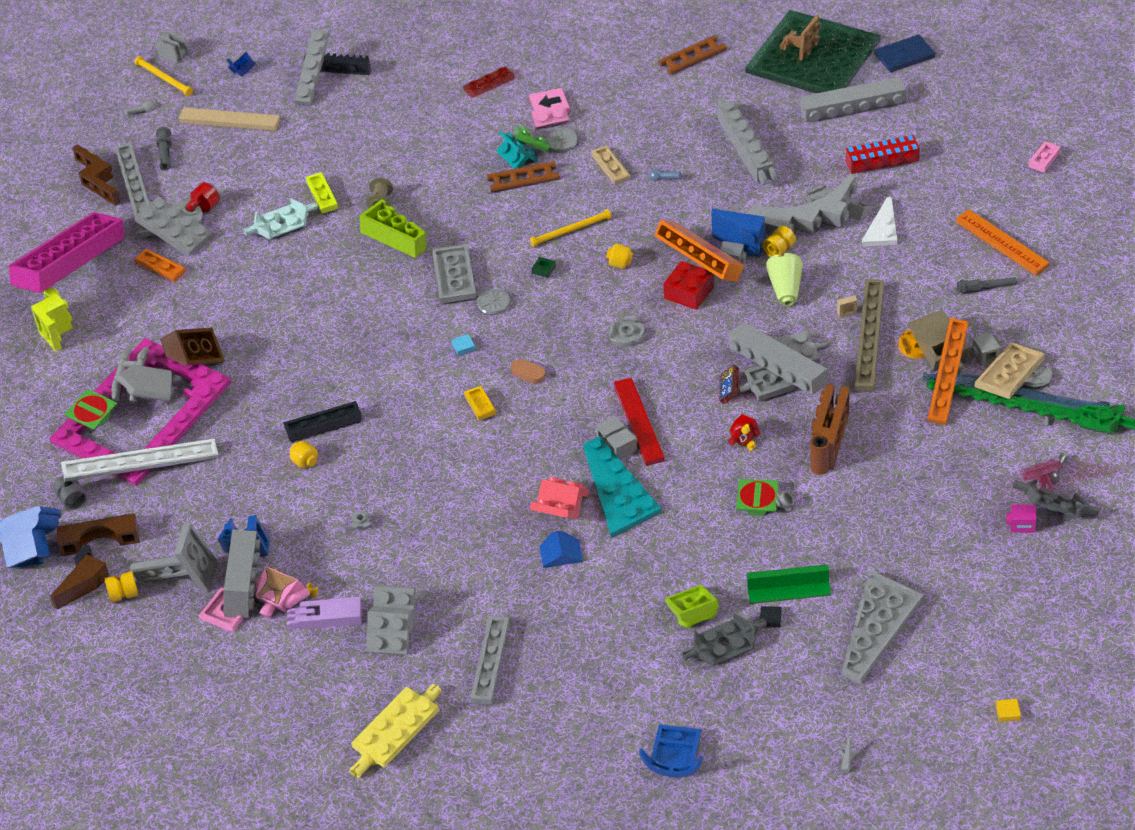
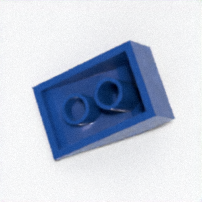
[711,208,765,257]

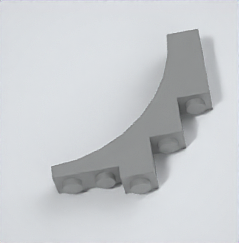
[747,174,858,235]

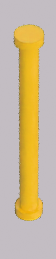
[134,56,193,97]
[530,209,612,248]

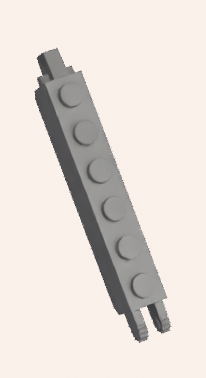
[717,97,777,185]

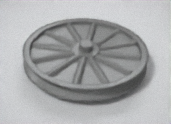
[547,128,578,152]
[477,289,510,314]
[1023,364,1052,387]

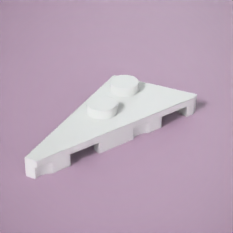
[862,197,897,247]

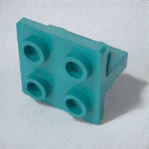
[496,131,538,169]

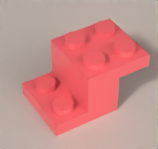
[530,477,590,519]

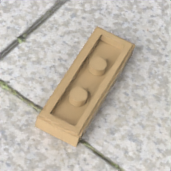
[591,145,630,185]

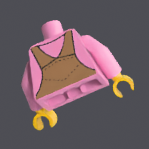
[255,566,319,618]

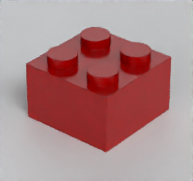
[663,261,714,310]

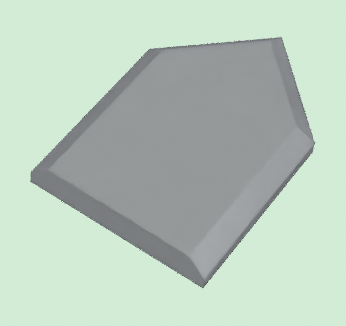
[114,365,172,401]

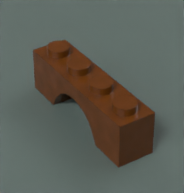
[57,513,140,556]

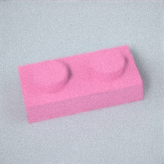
[532,104,569,129]
[1028,141,1061,173]

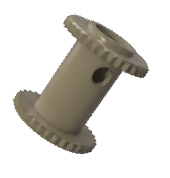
[366,178,394,208]

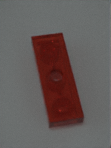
[463,66,515,98]

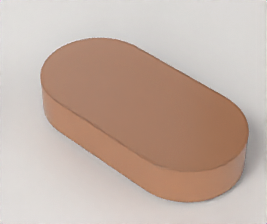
[511,359,546,384]

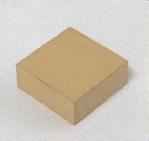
[837,295,857,318]

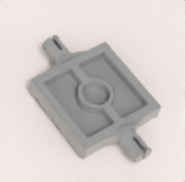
[775,330,827,363]
[737,366,794,401]

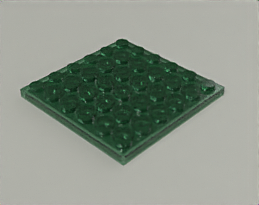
[745,10,881,94]

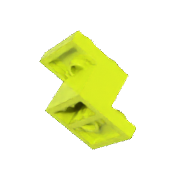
[31,286,73,352]

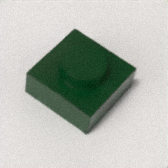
[531,257,556,278]

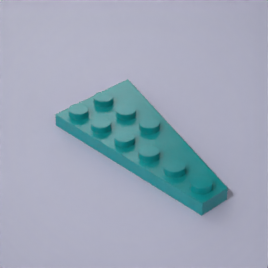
[583,436,662,538]

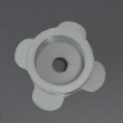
[776,490,794,512]
[351,512,371,530]

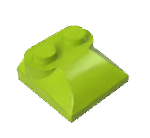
[664,584,719,628]

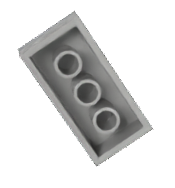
[224,529,260,618]

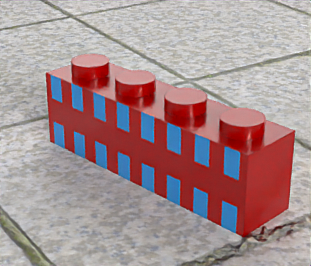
[845,135,920,174]

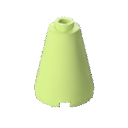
[766,253,803,306]

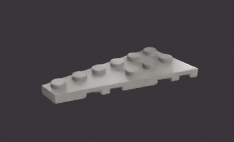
[842,570,923,684]

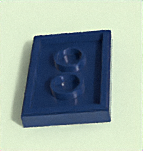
[874,34,935,73]

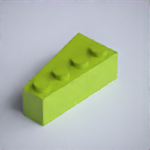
[359,199,427,258]

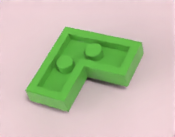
[513,125,550,153]

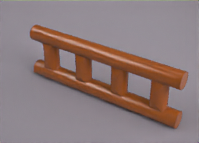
[658,35,727,75]
[487,161,560,192]

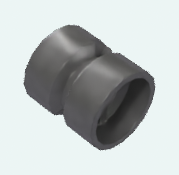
[53,475,88,510]

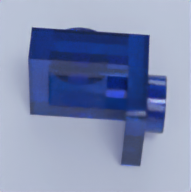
[227,52,256,77]

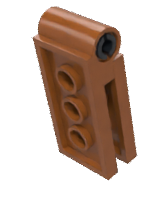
[810,384,850,475]

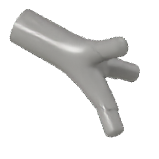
[839,738,860,773]

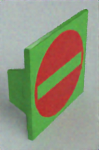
[64,389,117,430]
[736,479,779,516]

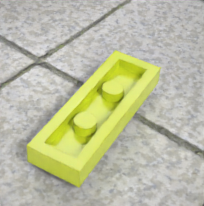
[305,172,338,214]

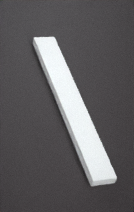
[61,439,218,482]

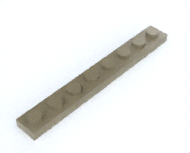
[855,279,884,392]

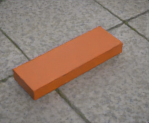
[134,249,187,282]

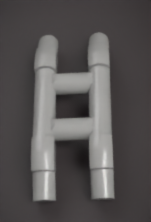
[111,347,150,402]

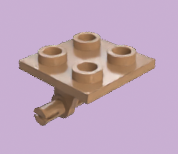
[780,14,821,60]

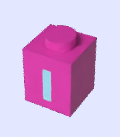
[1006,504,1036,533]

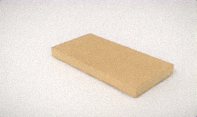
[975,342,1045,399]

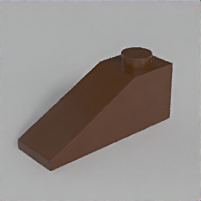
[50,554,109,609]

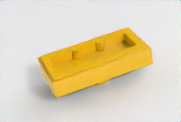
[464,386,496,421]

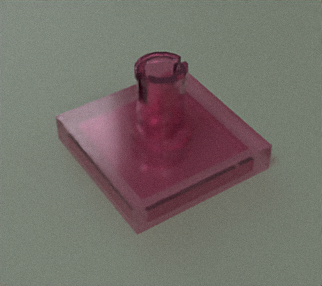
[1019,457,1063,491]

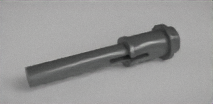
[957,277,1017,294]

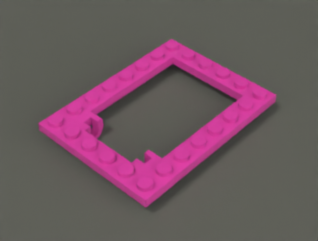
[49,338,232,486]

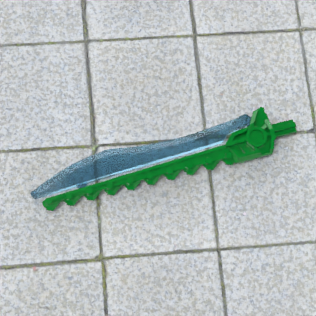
[923,372,1135,435]

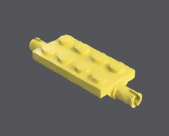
[349,684,442,779]

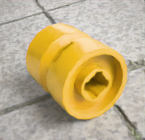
[762,225,796,257]
[105,571,139,603]

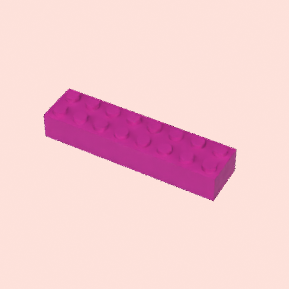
[9,212,124,293]

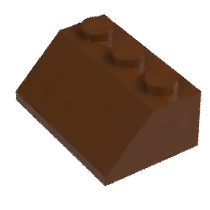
[160,327,225,366]

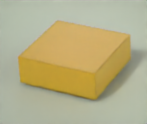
[996,699,1021,722]

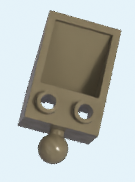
[907,310,970,375]

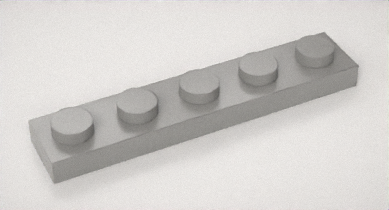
[294,30,330,105]
[471,616,510,705]

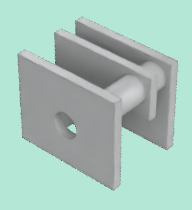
[155,30,189,63]

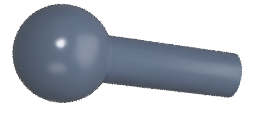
[649,168,682,181]

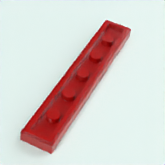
[614,377,665,466]

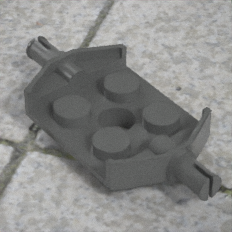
[1013,479,1100,518]
[681,613,767,666]

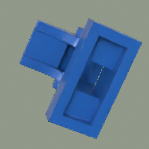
[217,515,270,557]

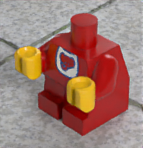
[728,414,760,451]

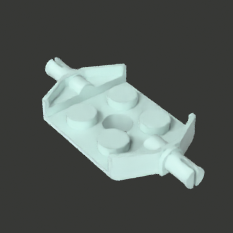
[243,199,318,239]

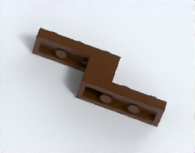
[72,144,120,206]

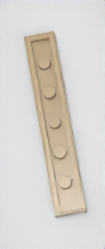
[179,107,280,131]

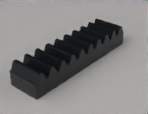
[304,53,371,75]
[283,401,362,443]

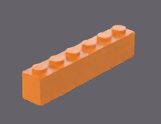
[654,219,744,282]

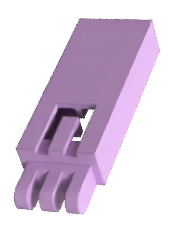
[287,597,362,629]

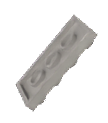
[432,244,476,304]

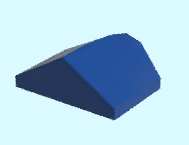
[539,531,583,568]

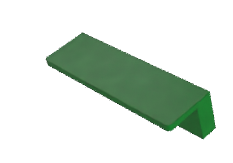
[746,564,831,604]

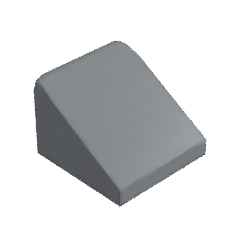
[847,200,872,221]

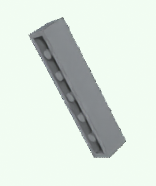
[800,77,906,122]
[728,322,828,395]

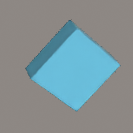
[451,334,476,356]

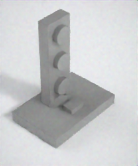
[130,523,218,592]

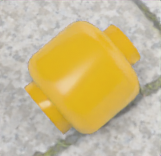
[606,243,633,269]
[290,441,318,469]

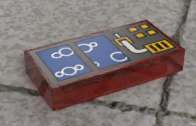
[719,365,739,404]

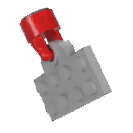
[135,182,220,256]

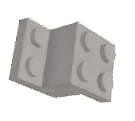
[367,585,416,654]

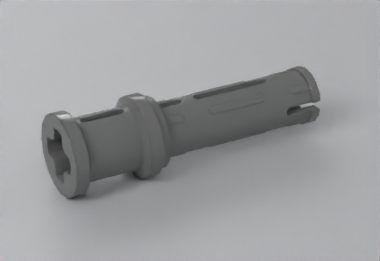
[156,127,172,171]

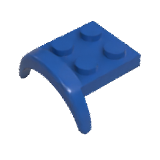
[639,724,703,777]

